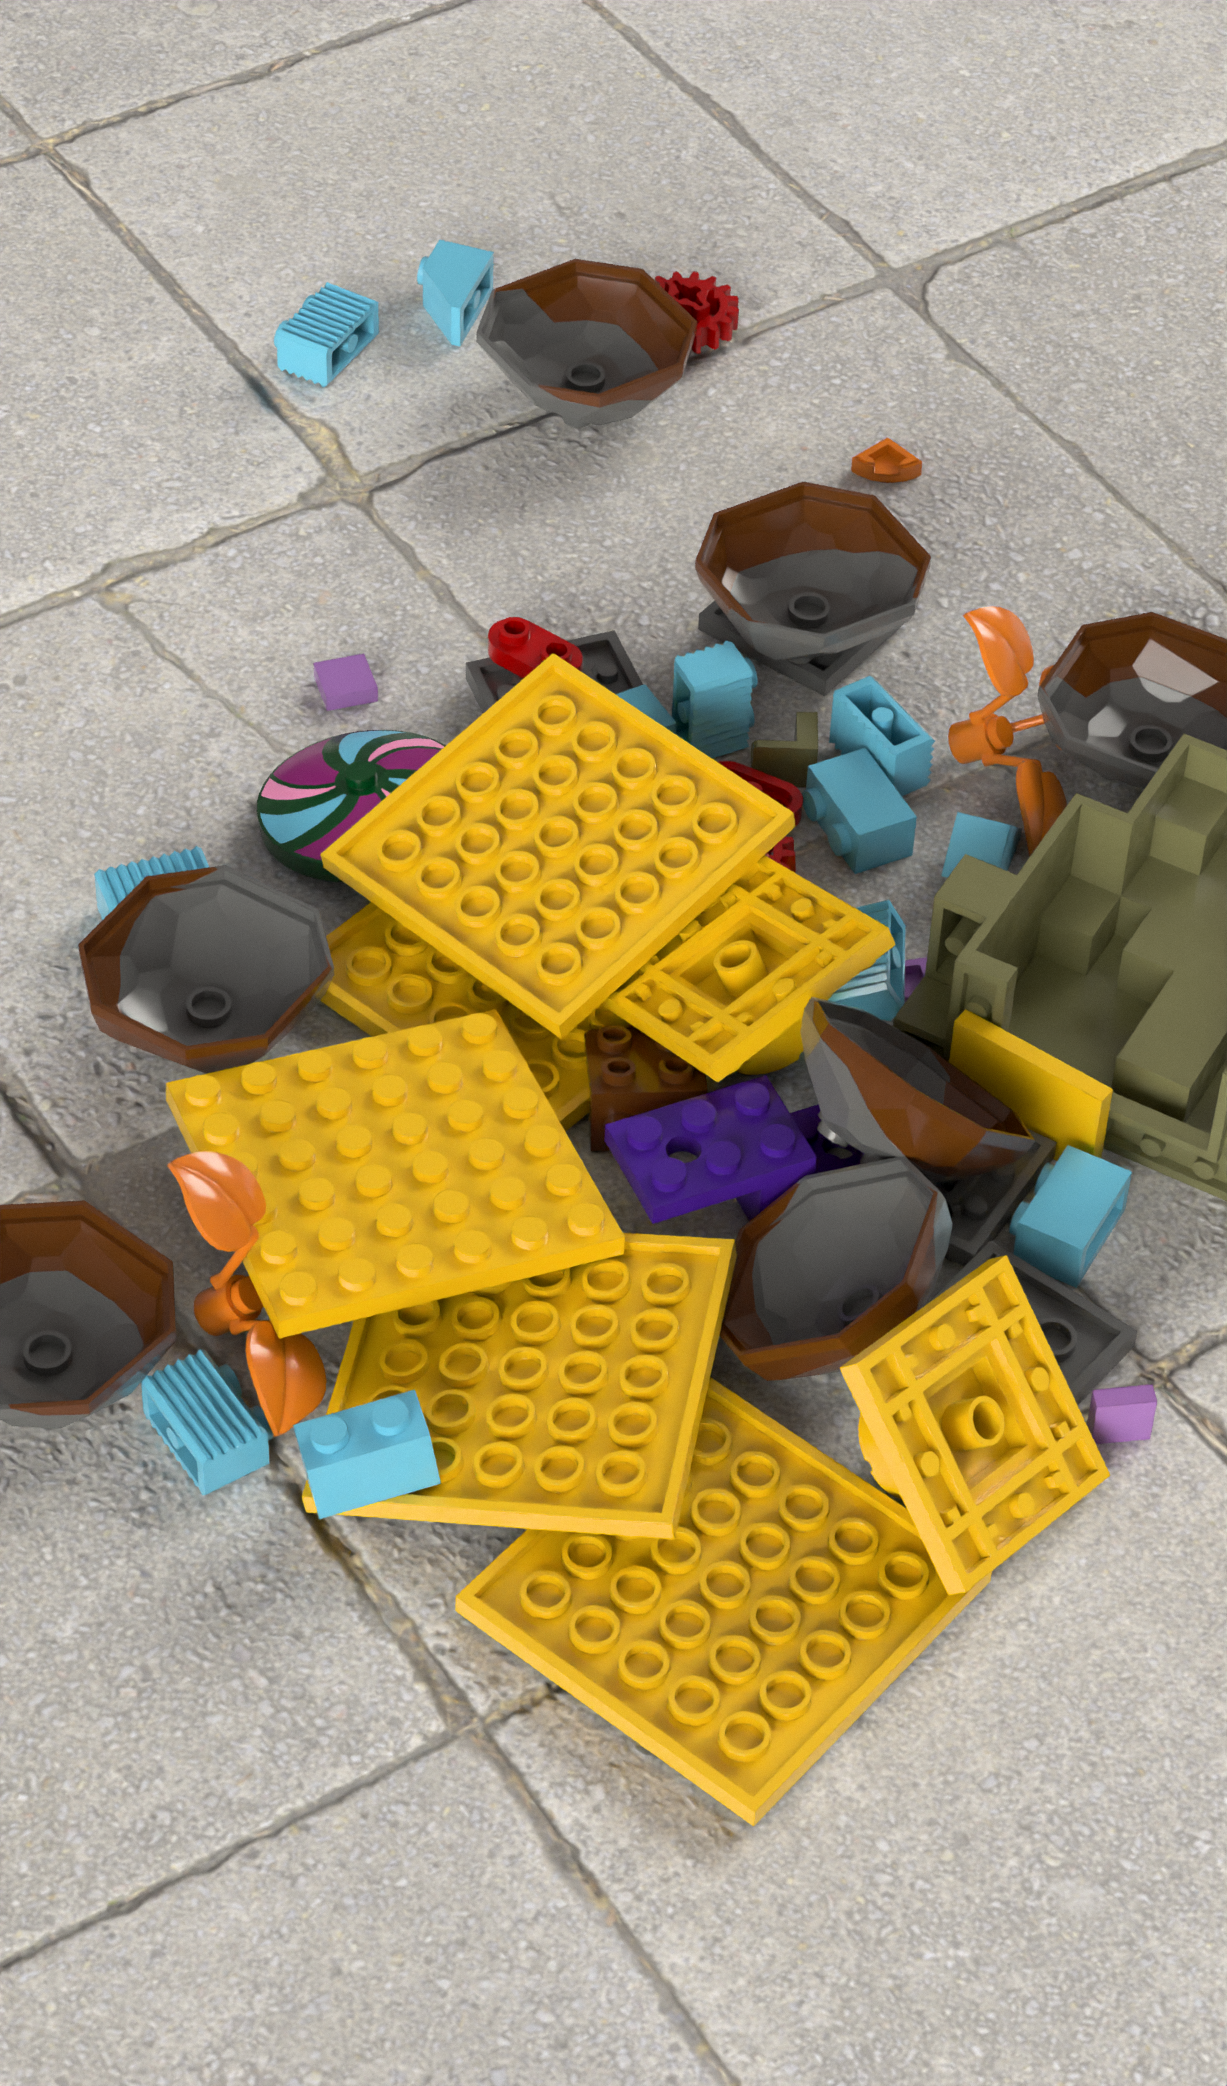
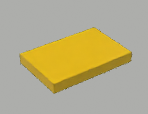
[949,1009,1113,1161]

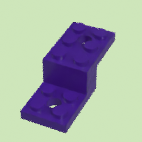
[605,1075,864,1224]

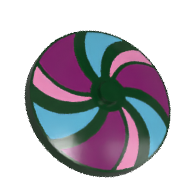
[256,730,446,883]

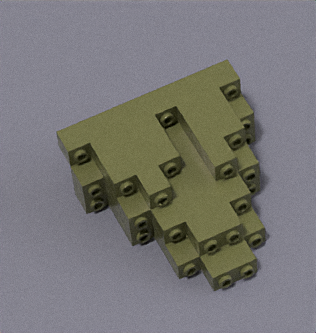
[893,734,1227,1201]

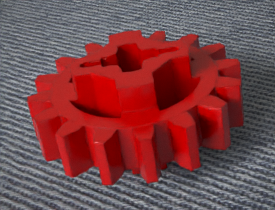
[655,271,739,354]

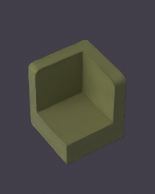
[751,712,818,788]

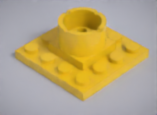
[601,855,896,1082]
[840,1255,1110,1595]

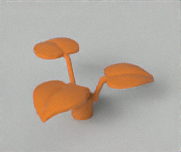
[948,606,1067,857]
[167,1151,327,1437]

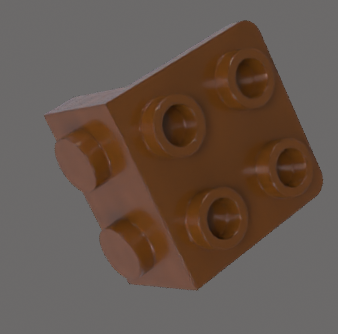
[584,1025,708,1151]

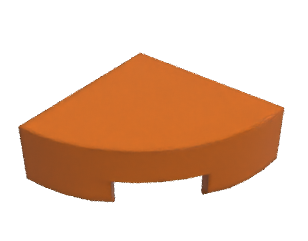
[851,437,922,483]

